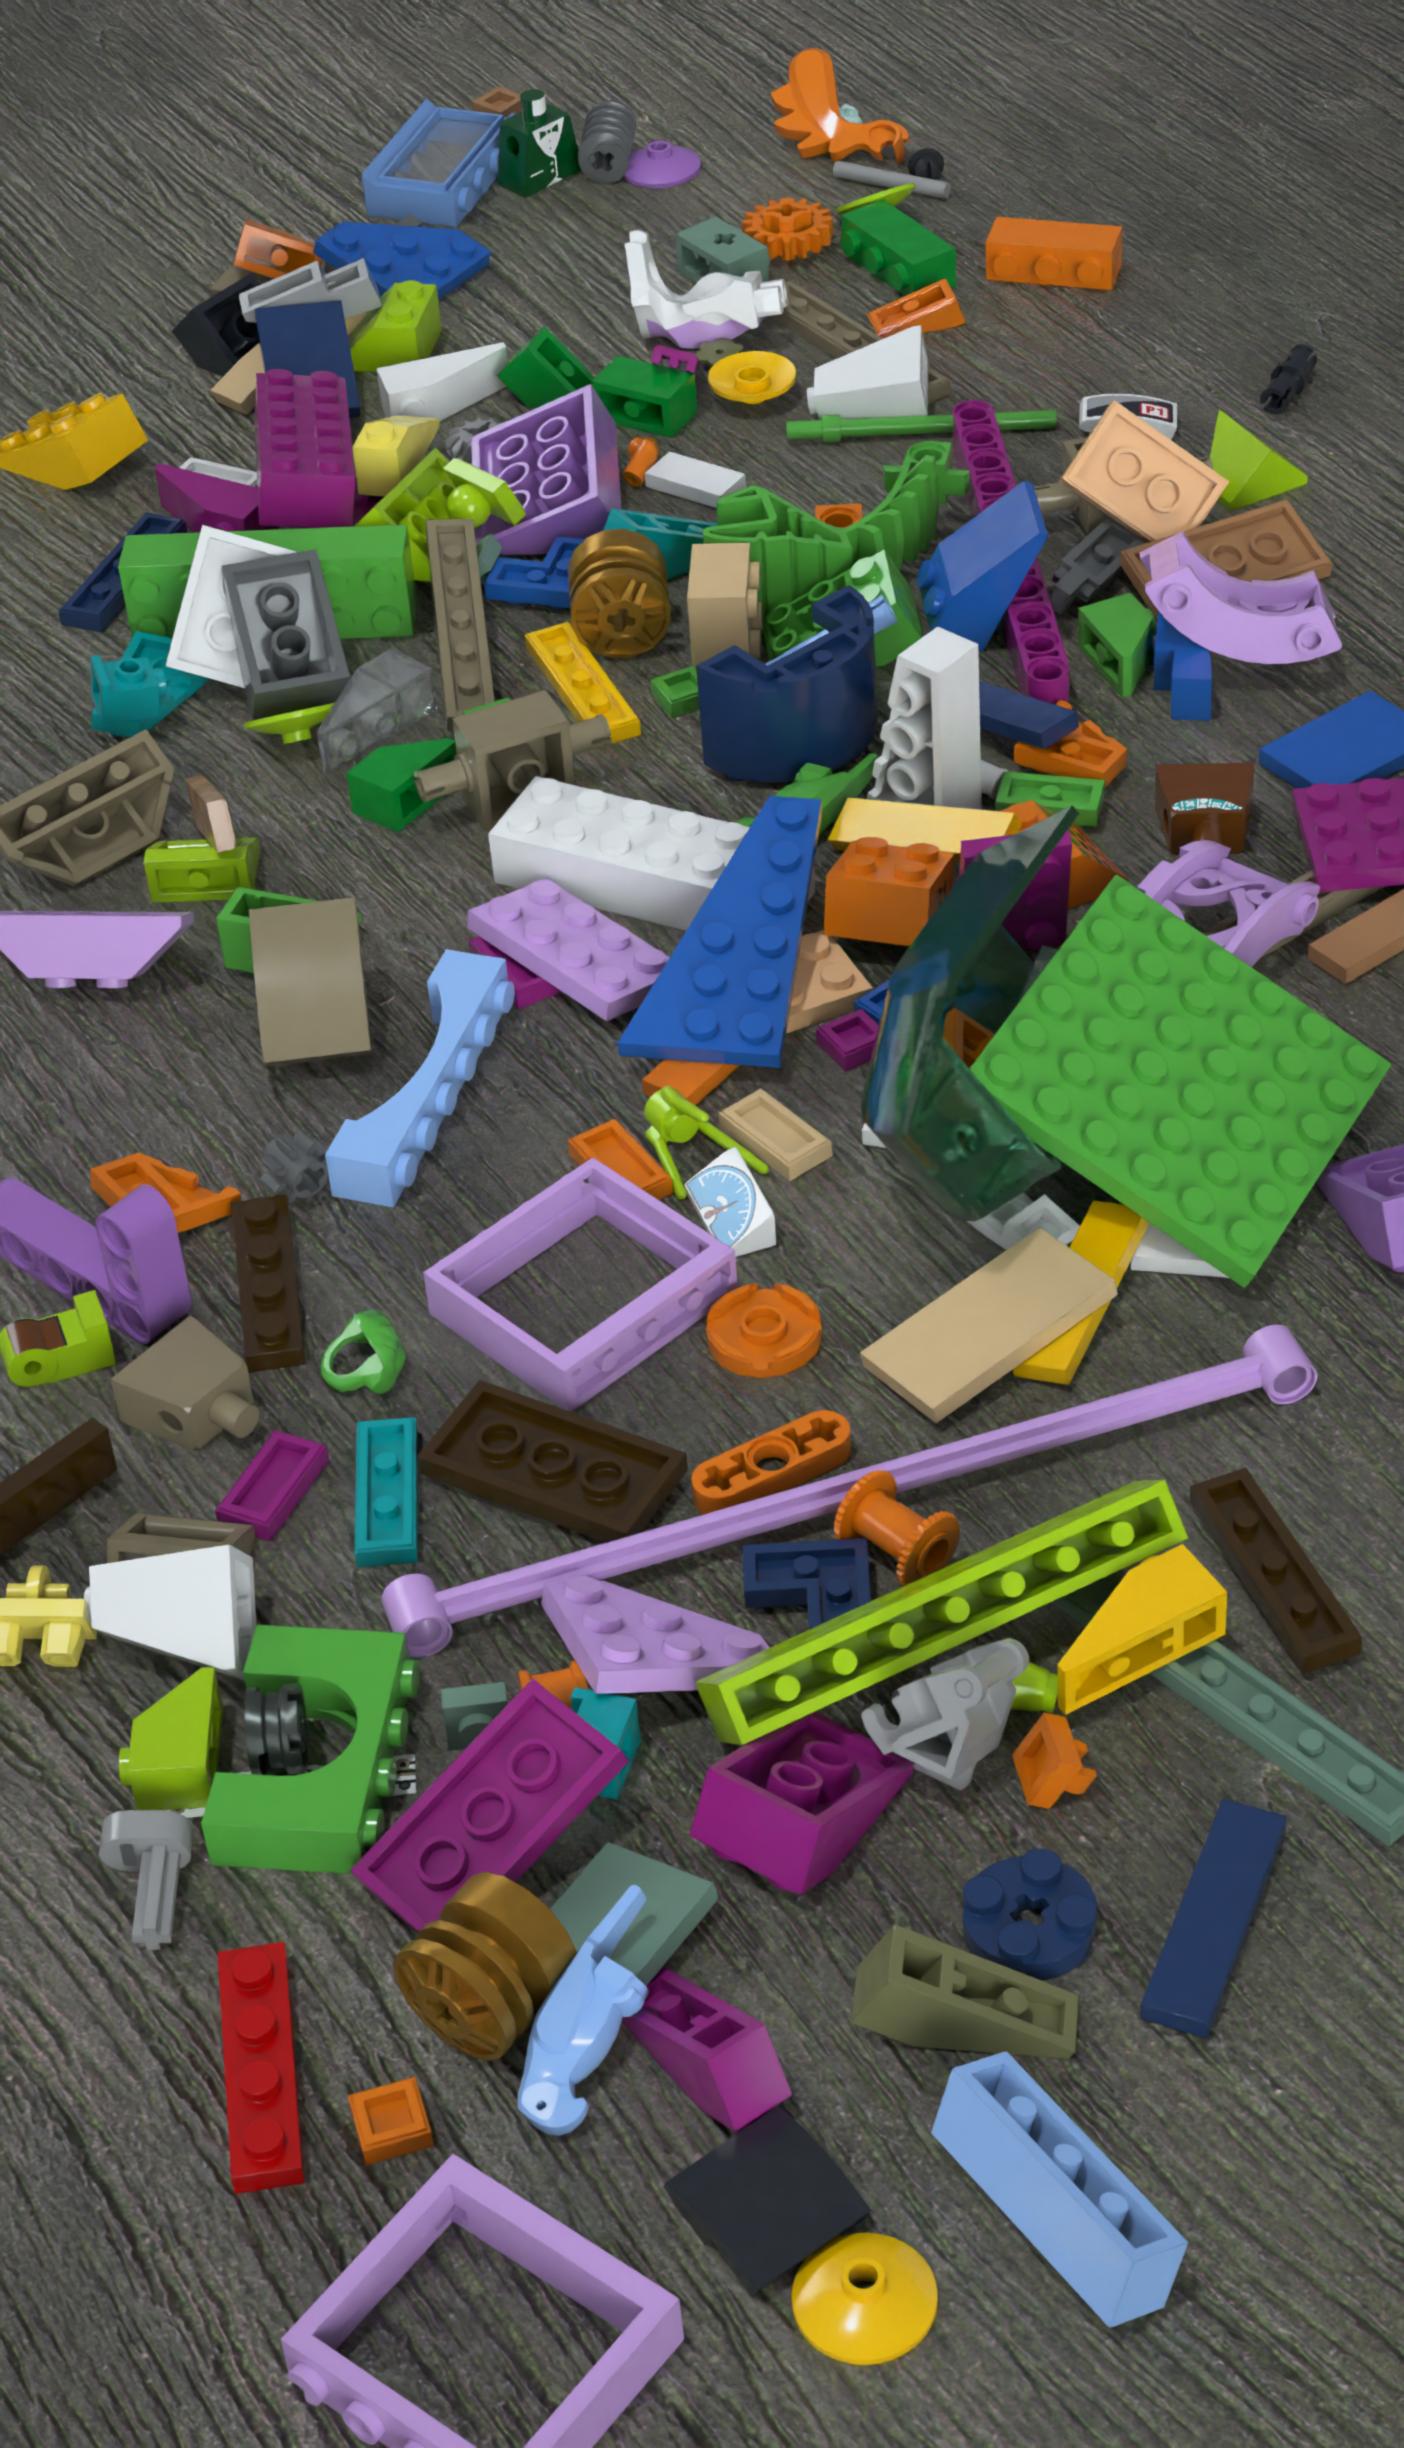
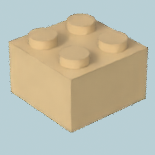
[687,543,763,667]

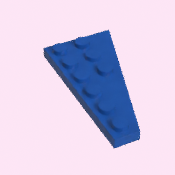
[617,796,822,1068]

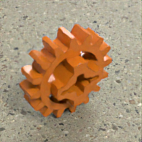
[742,197,833,261]

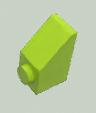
[119,1667,223,1810]

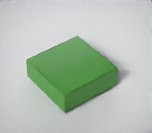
[651,666,699,718]

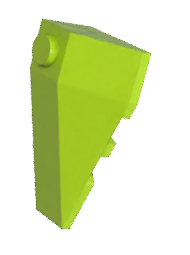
[354,447,456,582]

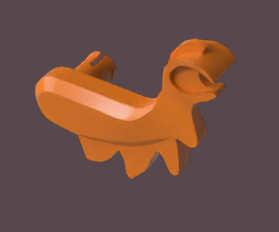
[771,48,910,164]

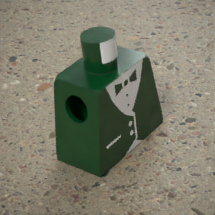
[498,89,581,198]

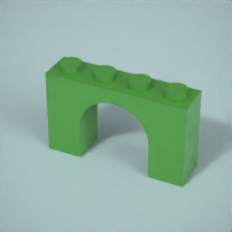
[201,1625,420,1874]

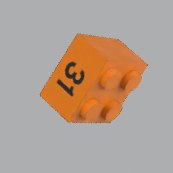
[824,837,954,948]

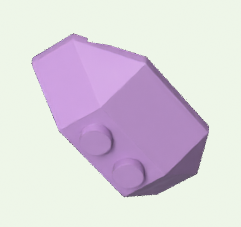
[0,910,194,988]

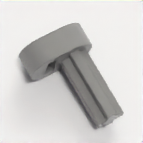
[99,1810,194,1950]

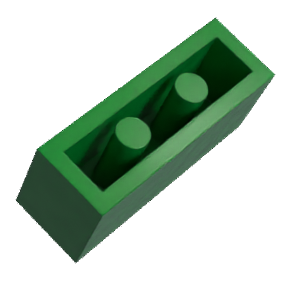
[840,199,957,296]

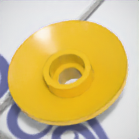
[708,351,796,404]
[791,2232,938,2365]

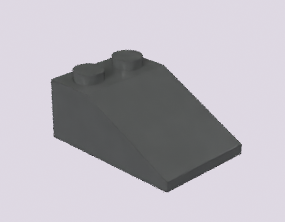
[221,549,350,720]

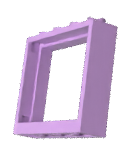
[423,1157,738,1412]
[281,2154,684,2448]

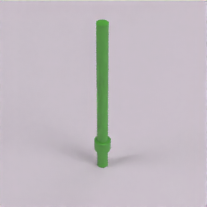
[786,410,1057,443]

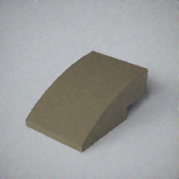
[249,897,373,1067]

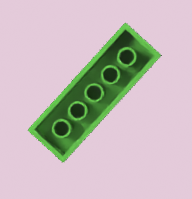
[118,525,418,639]

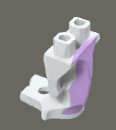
[625,230,788,349]

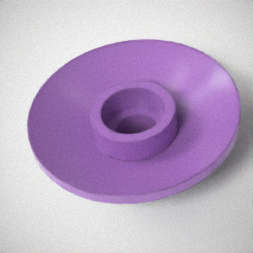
[623,141,701,188]

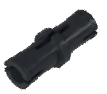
[1260,344,1317,414]

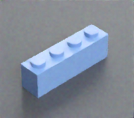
[931,2051,1189,2328]

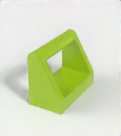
[144,837,260,903]

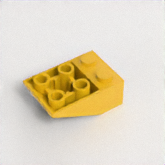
[0,393,148,490]

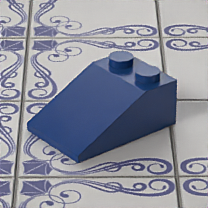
[917,481,1048,652]

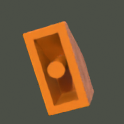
[233,219,323,278]

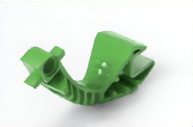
[703,441,970,617]

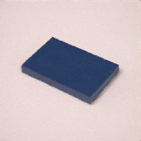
[255,300,360,417]

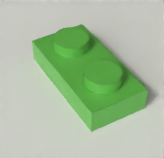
[995,772,1105,827]

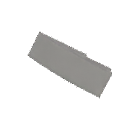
[239,258,382,323]

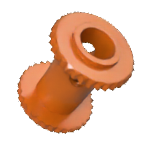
[834,1470,960,1587]

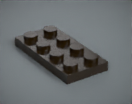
[417,1380,688,1542]

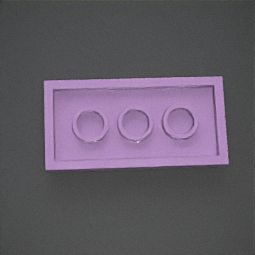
[467,878,670,1021]

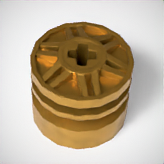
[568,529,671,658]
[393,1872,577,2061]

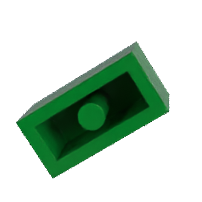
[591,355,697,438]

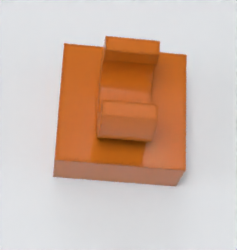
[1012,1712,1097,1809]

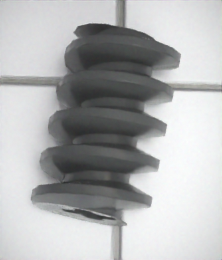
[578,100,636,184]

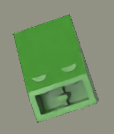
[763,550,923,667]

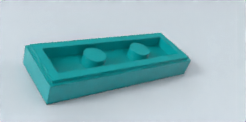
[354,1417,418,1568]

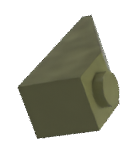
[851,1924,1079,2059]

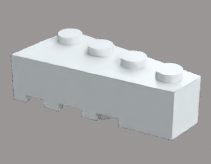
[867,627,982,810]

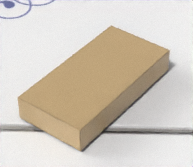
[718,1088,833,1181]

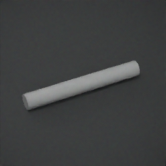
[833,161,951,199]

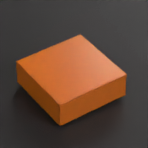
[347,2077,434,2165]

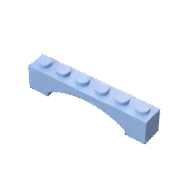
[325,949,515,1208]

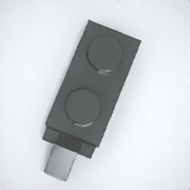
[1050,517,1146,615]

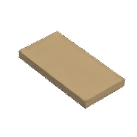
[860,1227,1118,1423]

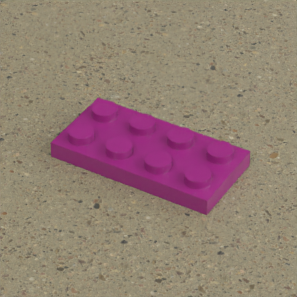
[350,1678,629,1934]

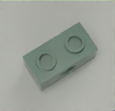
[675,216,770,283]

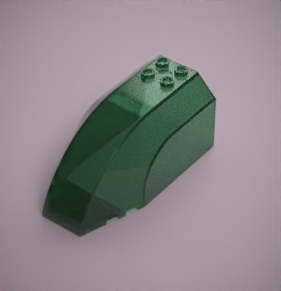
[861,805,1079,1222]

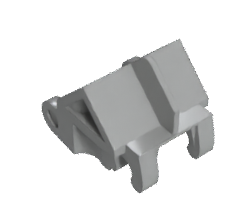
[861,1638,1029,1790]

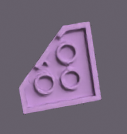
[541,1576,770,1694]

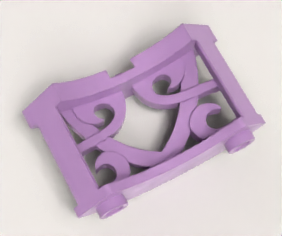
[1139,531,1342,664]
[1137,840,1320,967]

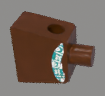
[1155,763,1254,855]

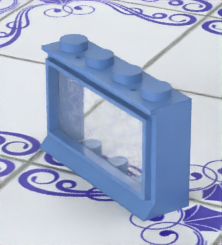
[362,98,515,227]

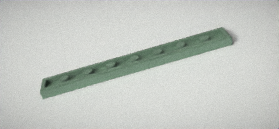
[1052,1571,1404,1847]

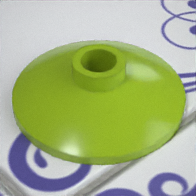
[835,182,916,215]
[243,702,340,744]

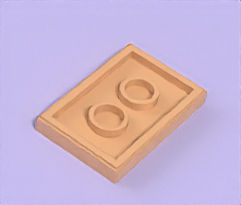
[1059,400,1229,543]

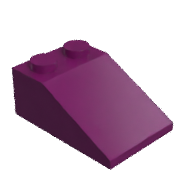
[689,1712,915,1895]

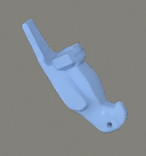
[518,1885,649,2136]

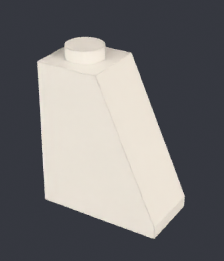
[807,325,928,420]
[84,1544,256,1681]

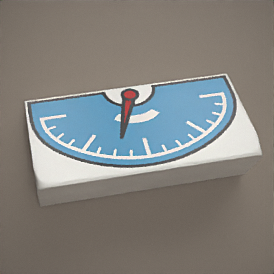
[684,1147,776,1257]

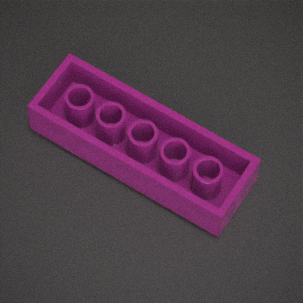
[254,369,355,528]

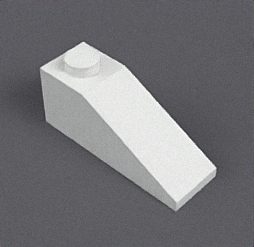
[376,342,508,422]

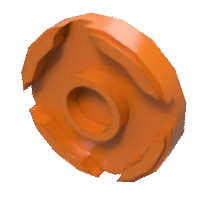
[705,1283,822,1378]

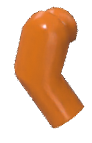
[622,437,660,487]

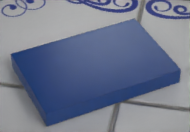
[1259,690,1404,788]

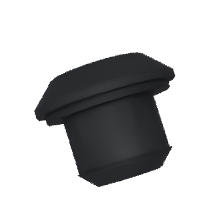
[908,148,945,180]

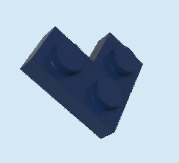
[742,1538,871,1629]

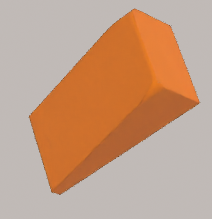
[867,279,965,339]

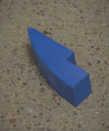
[1154,611,1212,721]

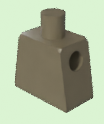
[111,1316,259,1450]

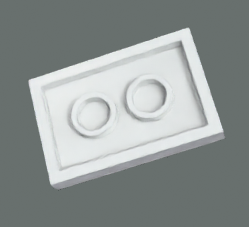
[166,525,296,688]

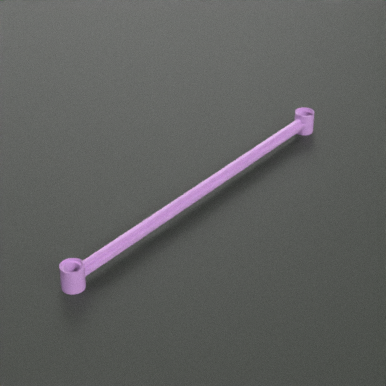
[381,1324,1317,1658]

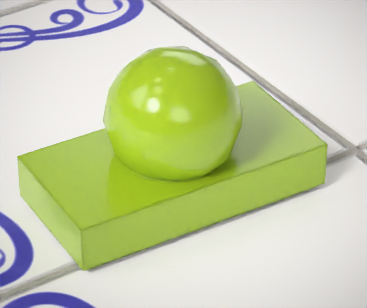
[443,458,526,529]

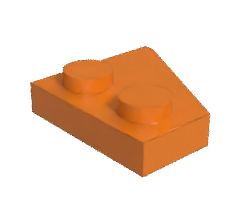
[90,1152,241,1233]

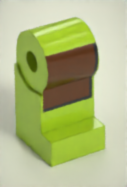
[0,1290,116,1387]

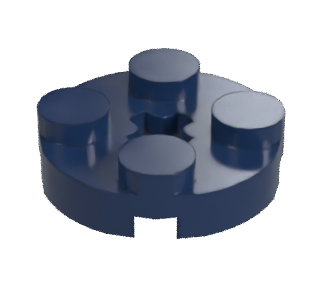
[962,1848,1097,1981]

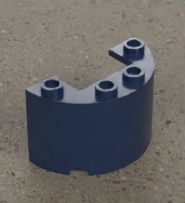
[696,585,878,782]

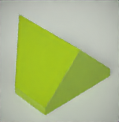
[1209,409,1308,512]

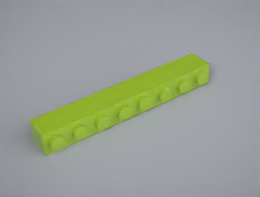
[695,1480,1188,1745]

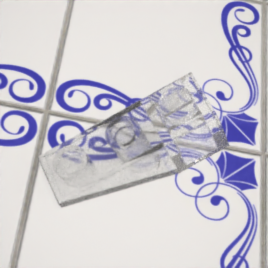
[317,647,437,775]

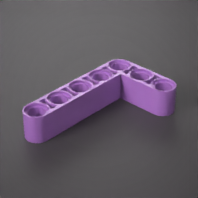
[0,1177,192,1344]

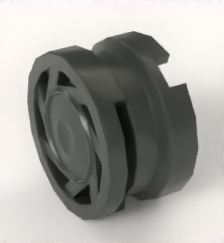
[245,1683,308,1775]

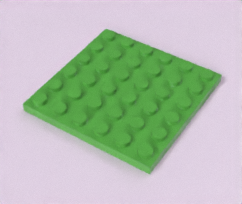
[957,874,1392,1288]

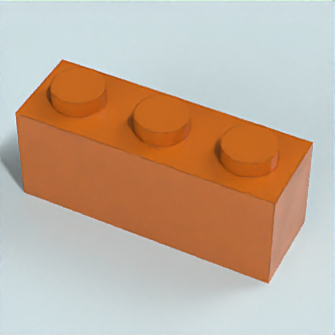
[985,216,1122,290]

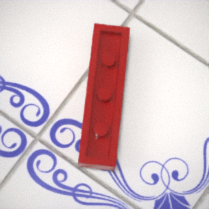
[217,1942,305,2194]

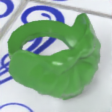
[320,1310,406,1395]

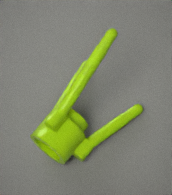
[644,1086,769,1200]

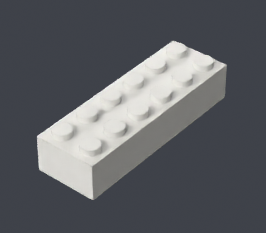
[488,776,815,931]

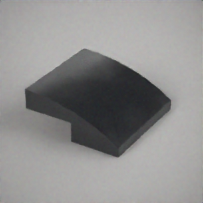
[663,2106,872,2298]

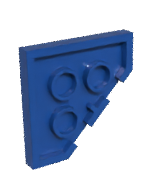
[313,222,491,300]

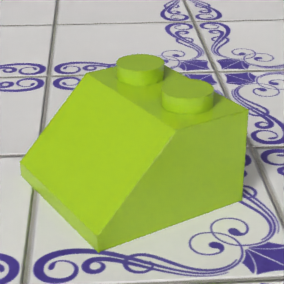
[348,280,442,372]

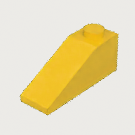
[1057,1544,1227,1715]

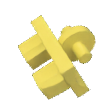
[0,1565,97,1667]

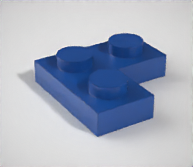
[484,536,585,609]

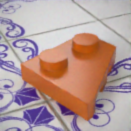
[1014,700,1127,788]

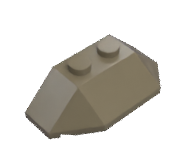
[0,729,174,887]

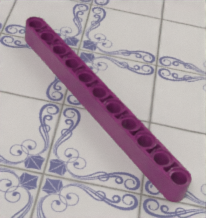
[953,400,1069,705]

